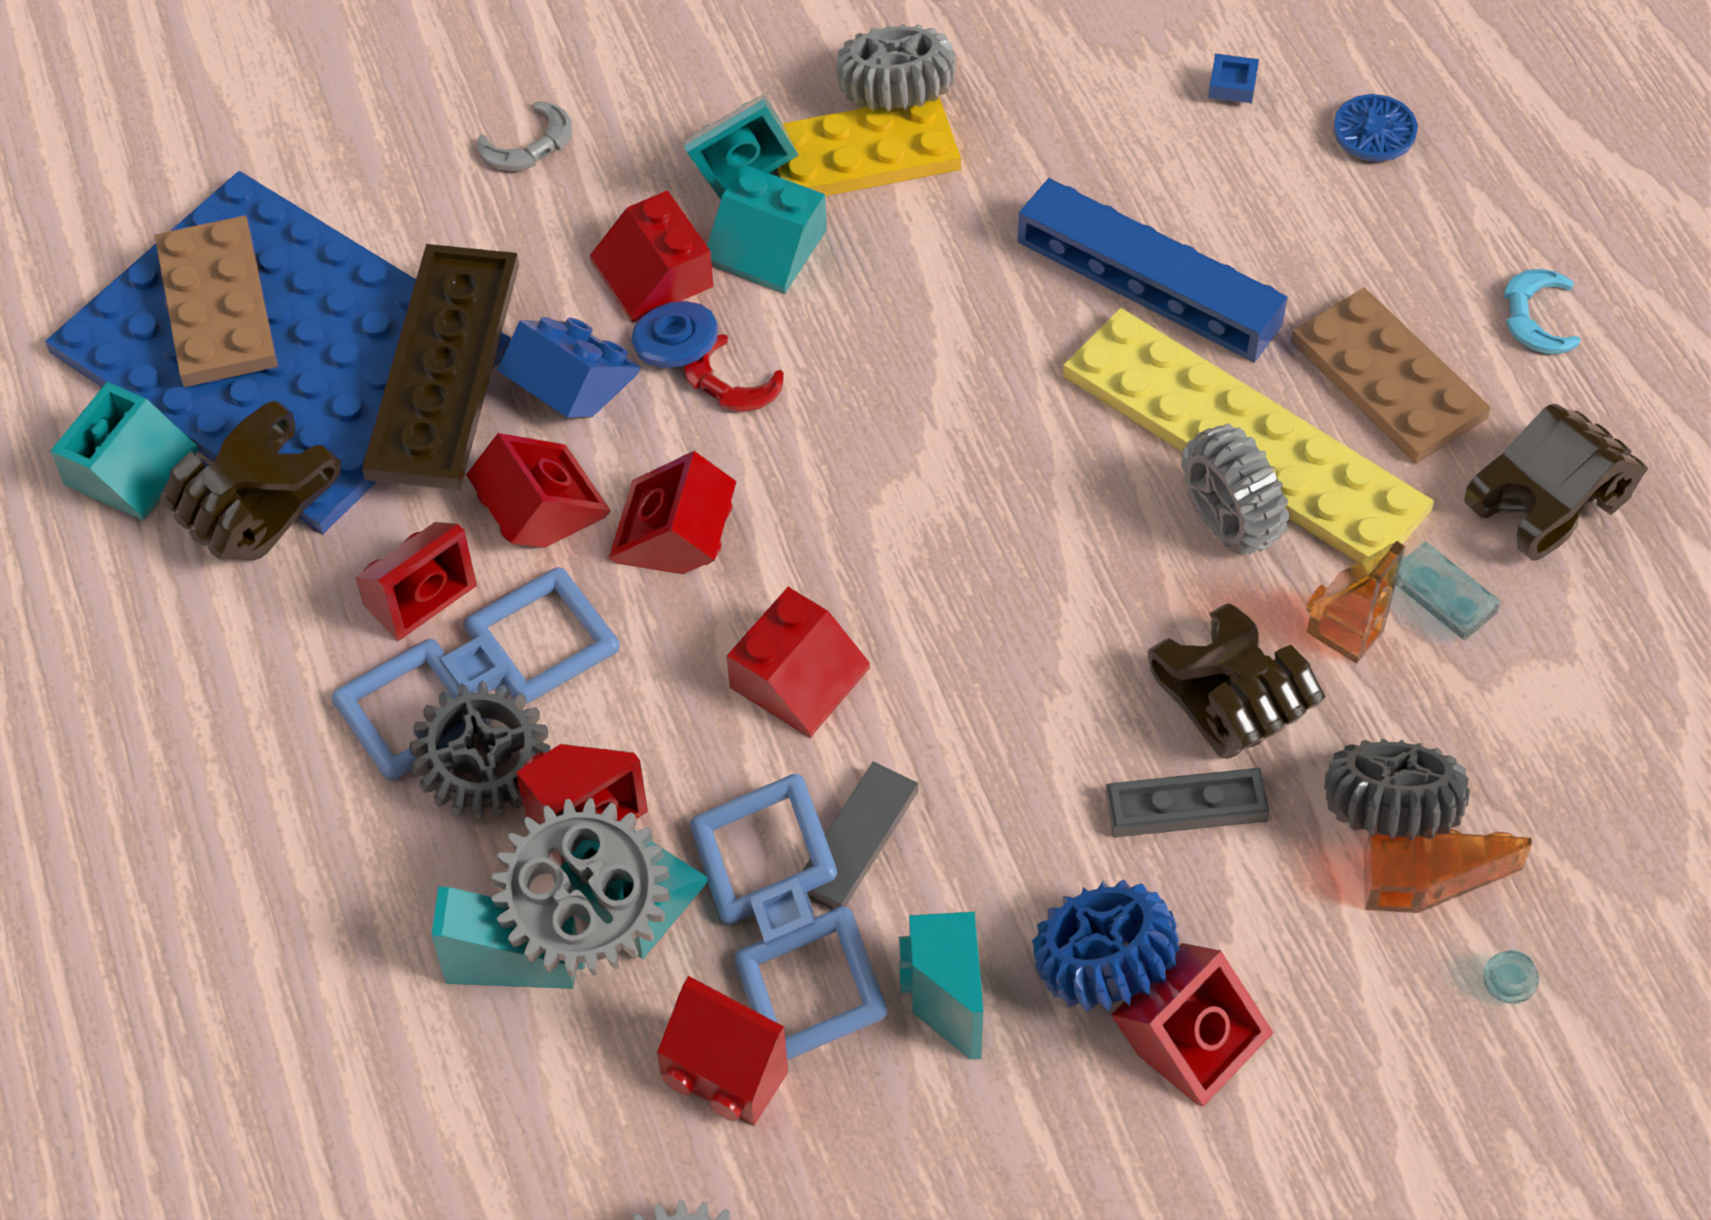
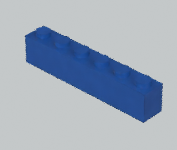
[1017,177,1288,363]

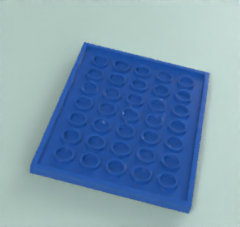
[45,170,511,534]

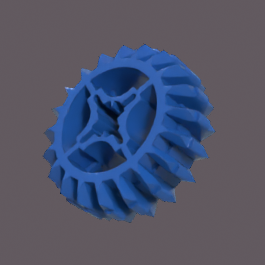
[1032,880,1180,1012]

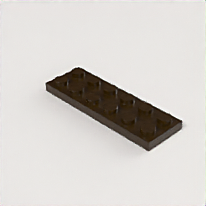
[362,244,519,490]

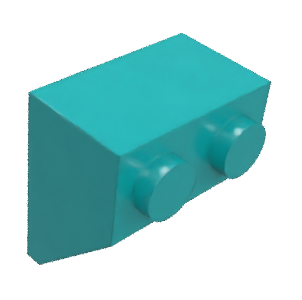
[684,93,799,200]
[707,164,827,294]
[899,911,984,1060]

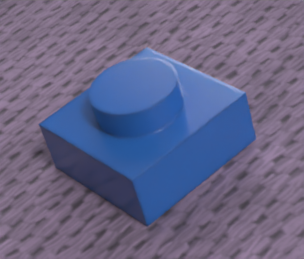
[1208,53,1259,104]

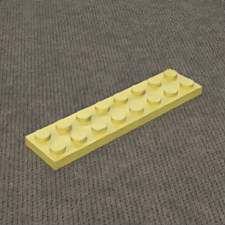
[1063,308,1434,574]

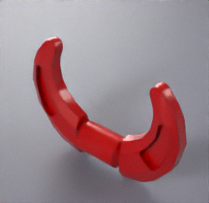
[684,334,784,412]

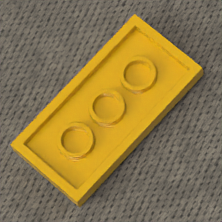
[776,95,961,196]

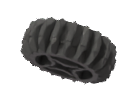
[409,680,551,820]
[1324,738,1470,841]

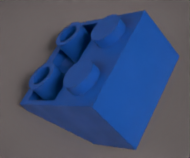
[497,317,641,418]

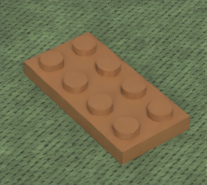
[155,215,278,387]
[1291,287,1491,464]

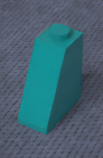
[431,886,586,989]

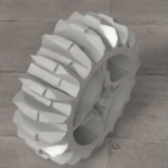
[836,23,956,111]
[1181,423,1289,555]

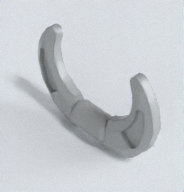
[477,102,572,171]

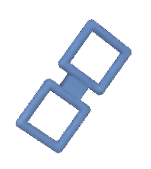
[332,567,620,780]
[690,774,887,1060]

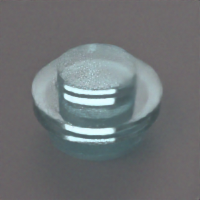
[1483,950,1539,1004]

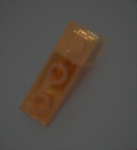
[1363,829,1532,913]

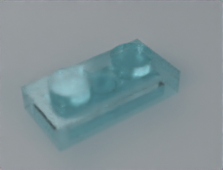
[1389,541,1501,641]

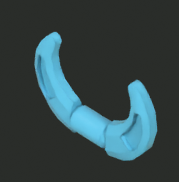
[1503,268,1581,354]

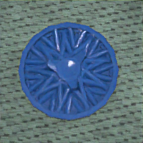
[1333,94,1418,162]
[631,301,718,368]

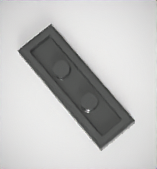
[802,761,918,909]
[1105,768,1270,838]

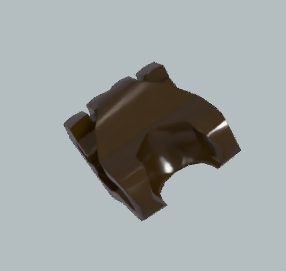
[160,401,341,560]
[1464,404,1648,561]
[1148,603,1326,759]

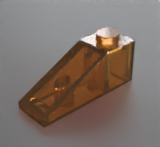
[1306,541,1405,664]

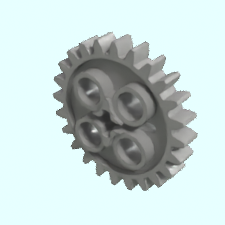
[491,798,670,977]

